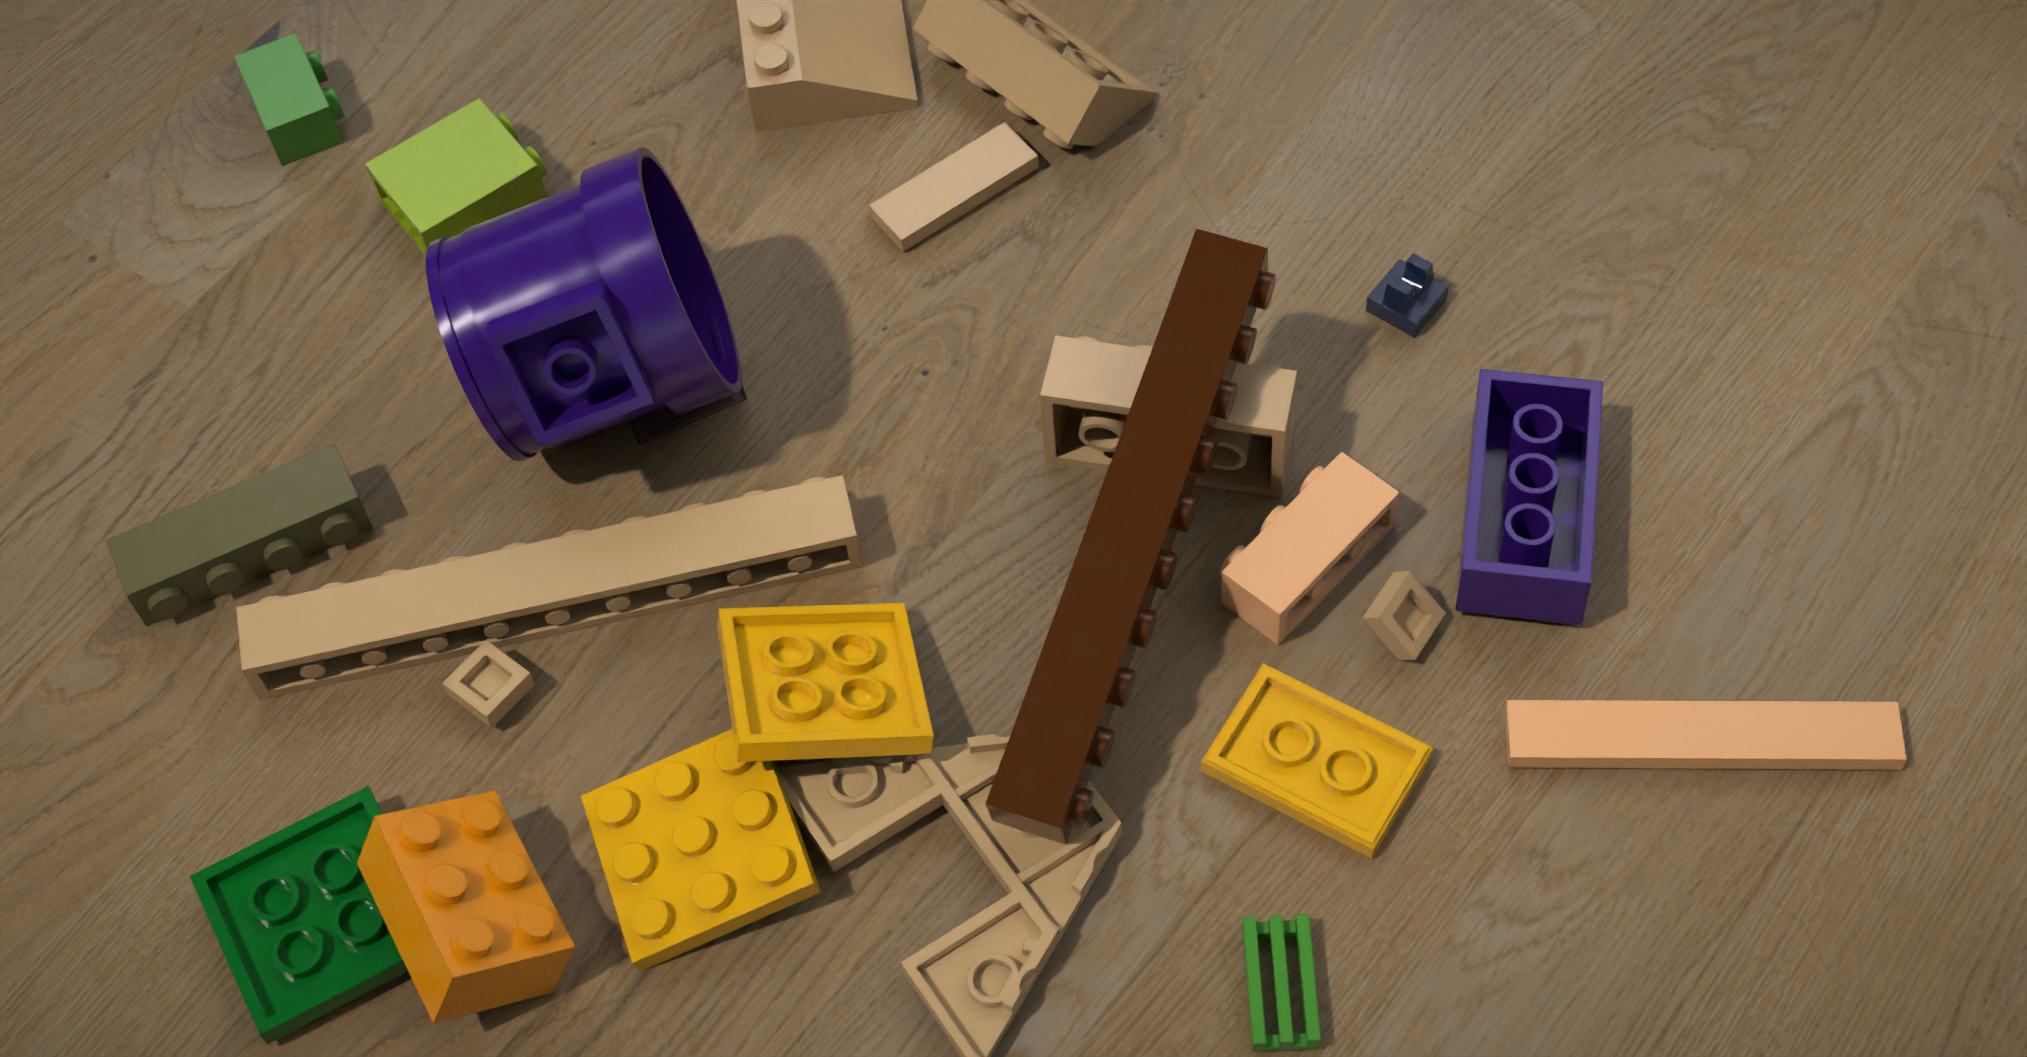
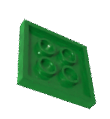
[189,786,408,1045]

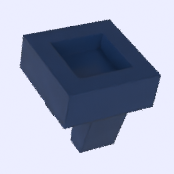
[1366,253,1449,338]

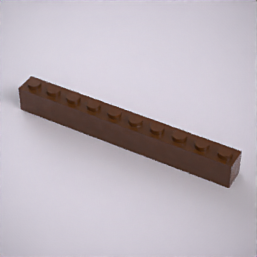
[985,229,1276,845]

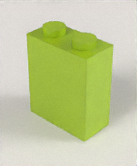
[365,98,547,257]

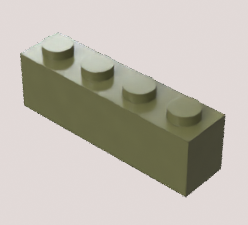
[105,443,373,626]

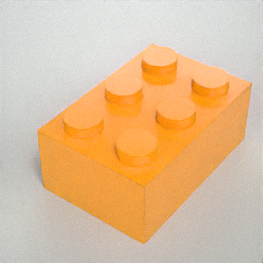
[357,790,575,1024]

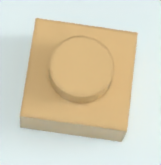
[1362,571,1446,660]
[442,640,535,728]

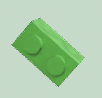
[234,33,345,166]

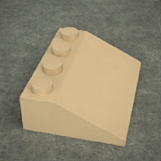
[736,0,919,131]

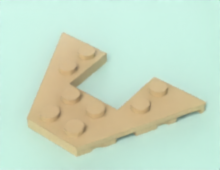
[775,734,1122,1057]

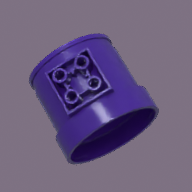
[426,147,742,461]

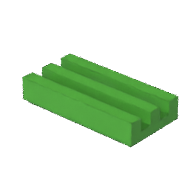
[1242,914,1321,1052]

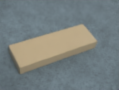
[869,122,1039,252]

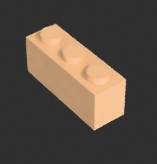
[1220,452,1400,645]

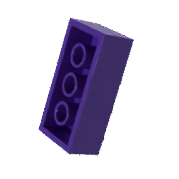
[1455,369,1603,625]

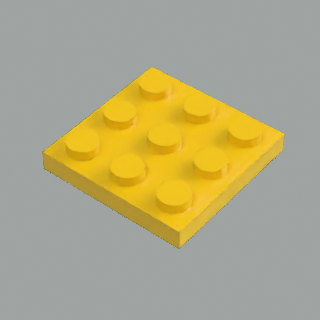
[717,603,934,762]
[581,729,821,971]

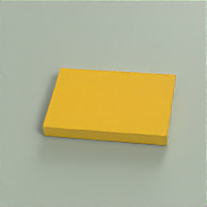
[1201,663,1434,859]

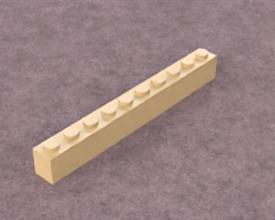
[236,475,863,700]

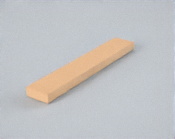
[1504,700,1907,770]

